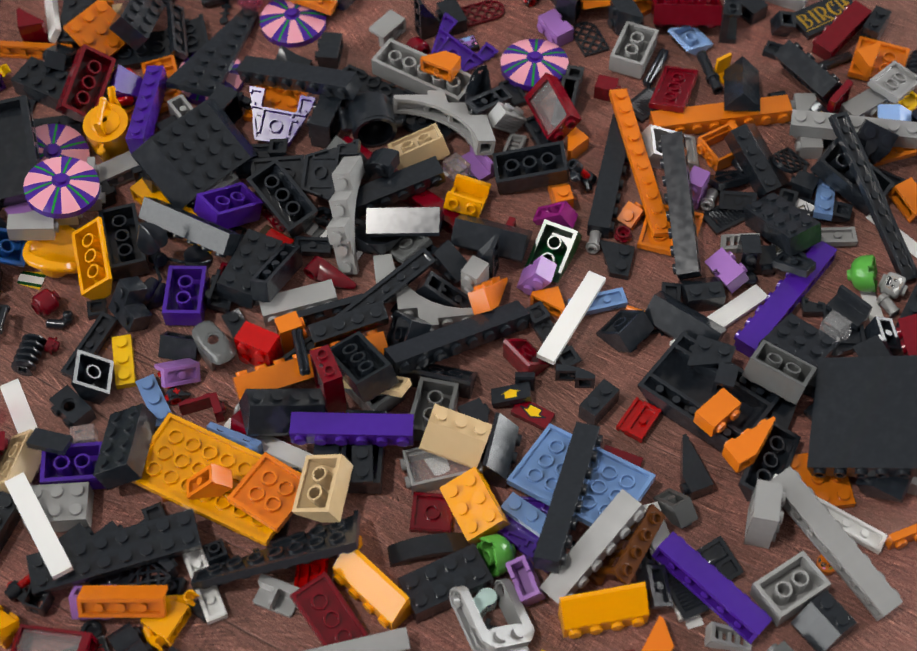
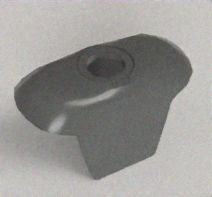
[192,321,237,371]

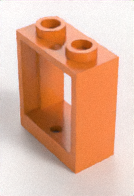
[696,121,738,171]

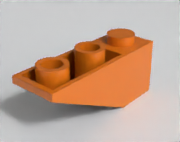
[467,276,508,315]
[722,416,776,473]

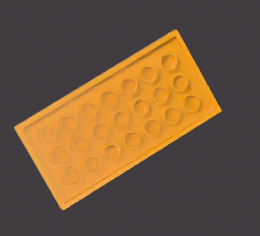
[131,412,301,547]

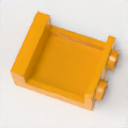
[443,173,492,218]

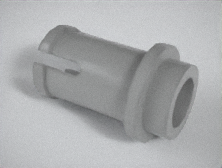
[700,188,719,211]
[585,230,602,254]
[876,293,900,317]

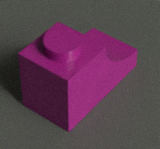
[532,201,578,229]

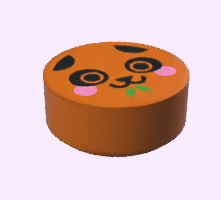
[816,554,835,576]

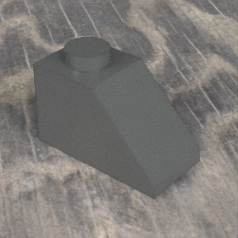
[653,488,698,529]

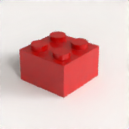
[234,321,284,367]

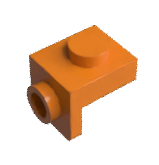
[616,201,646,230]

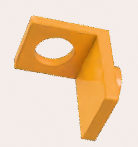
[715,53,732,85]

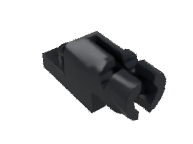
[635,548,673,609]

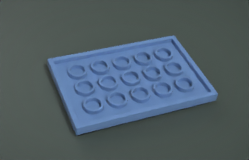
[507,424,656,527]

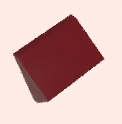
[16,8,51,43]
[503,339,551,376]

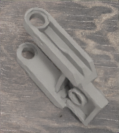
[449,578,535,651]

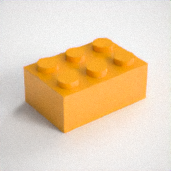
[440,466,510,545]

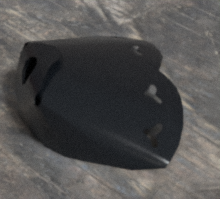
[465,65,491,115]
[355,218,405,255]

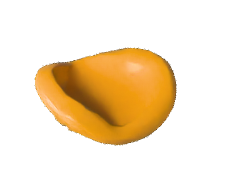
[22,225,78,278]

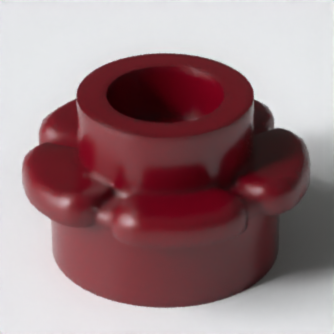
[614,225,632,243]
[44,337,60,355]

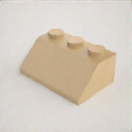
[387,123,451,170]
[418,404,492,468]
[0,429,42,494]
[292,454,353,523]

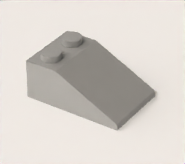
[641,124,699,169]

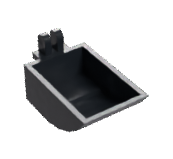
[208,84,252,124]

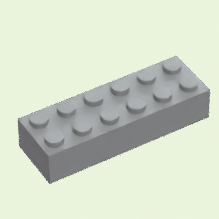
[371,38,474,103]

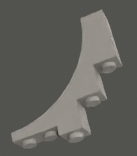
[392,90,496,155]
[326,155,365,275]
[7,157,106,241]
[373,254,475,331]

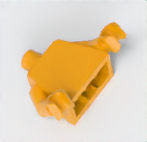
[141,589,199,651]

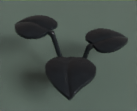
[137,222,213,310]

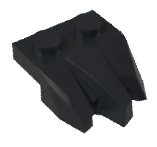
[857,119,899,165]

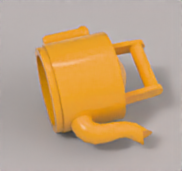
[83,86,130,162]

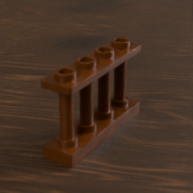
[588,504,665,586]

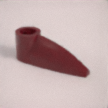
[303,256,357,289]

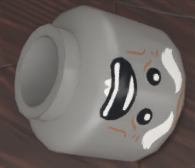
[878,272,908,299]

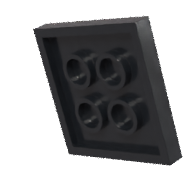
[758,313,840,367]

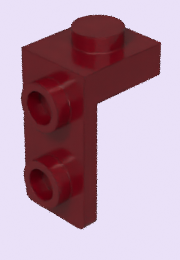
[178,392,227,423]

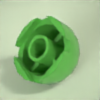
[847,255,878,292]
[477,534,516,578]

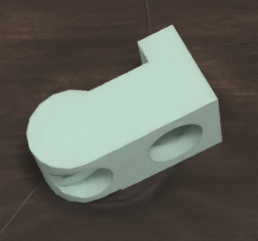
[473,588,497,620]

